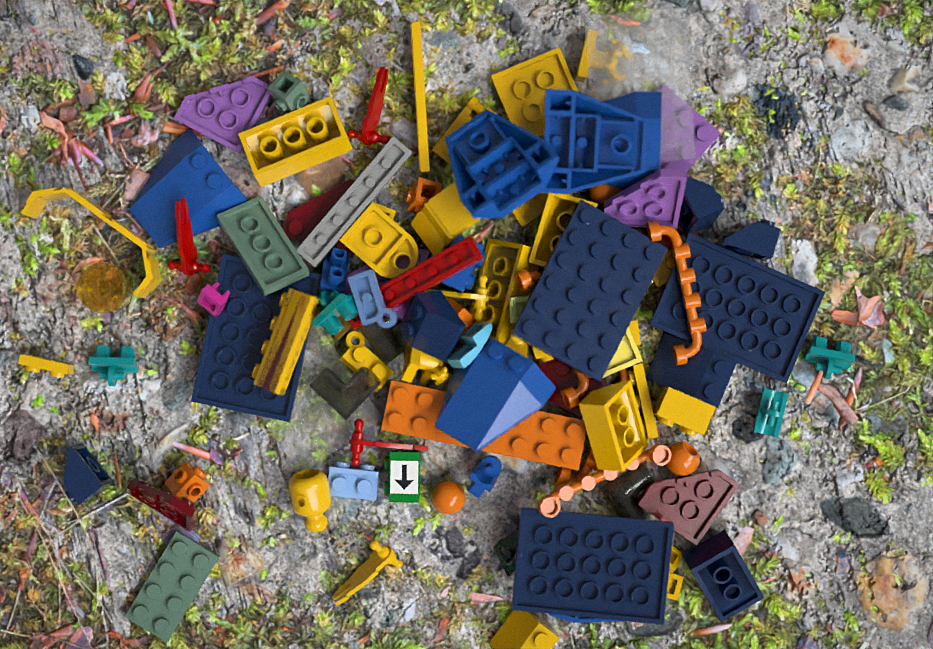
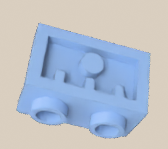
[328,461,380,501]

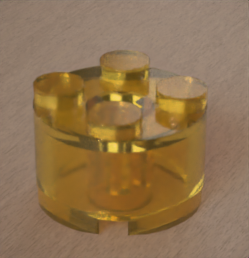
[77,262,133,314]

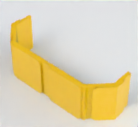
[410,182,482,256]
[20,187,161,298]

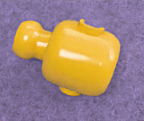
[288,469,332,533]

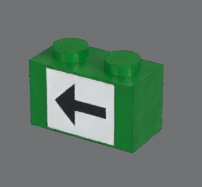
[384,450,421,503]

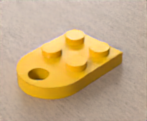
[340,202,419,280]

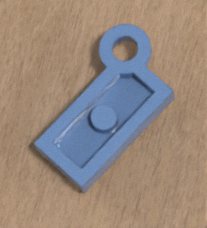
[348,269,397,328]

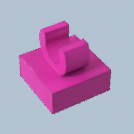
[197,282,230,317]

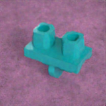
[311,290,359,335]
[804,336,855,379]
[88,346,139,387]
[752,388,789,438]

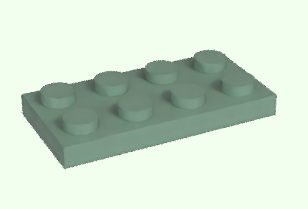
[216,195,309,296]
[125,530,220,643]

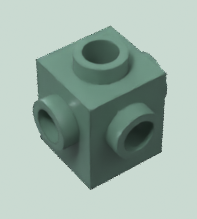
[267,71,310,113]

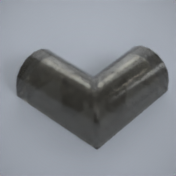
[357,315,405,365]
[310,367,381,420]
[600,462,654,519]

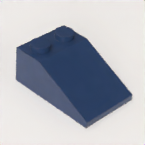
[646,333,737,408]
[681,529,765,623]

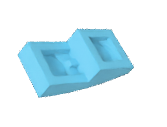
[447,322,493,369]

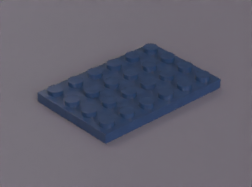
[510,200,668,382]
[648,233,825,384]
[191,254,321,422]
[511,507,674,625]

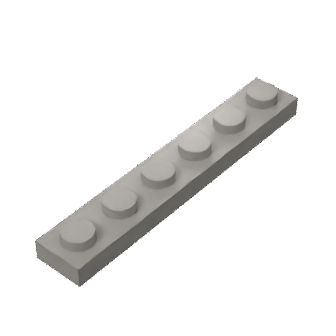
[296,136,413,268]

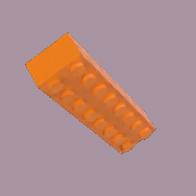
[381,380,587,471]

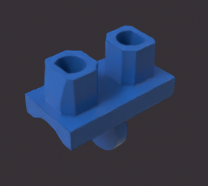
[319,248,349,294]
[467,455,502,498]

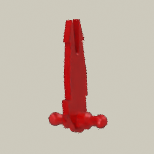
[347,66,390,145]
[168,198,210,275]
[348,419,428,466]

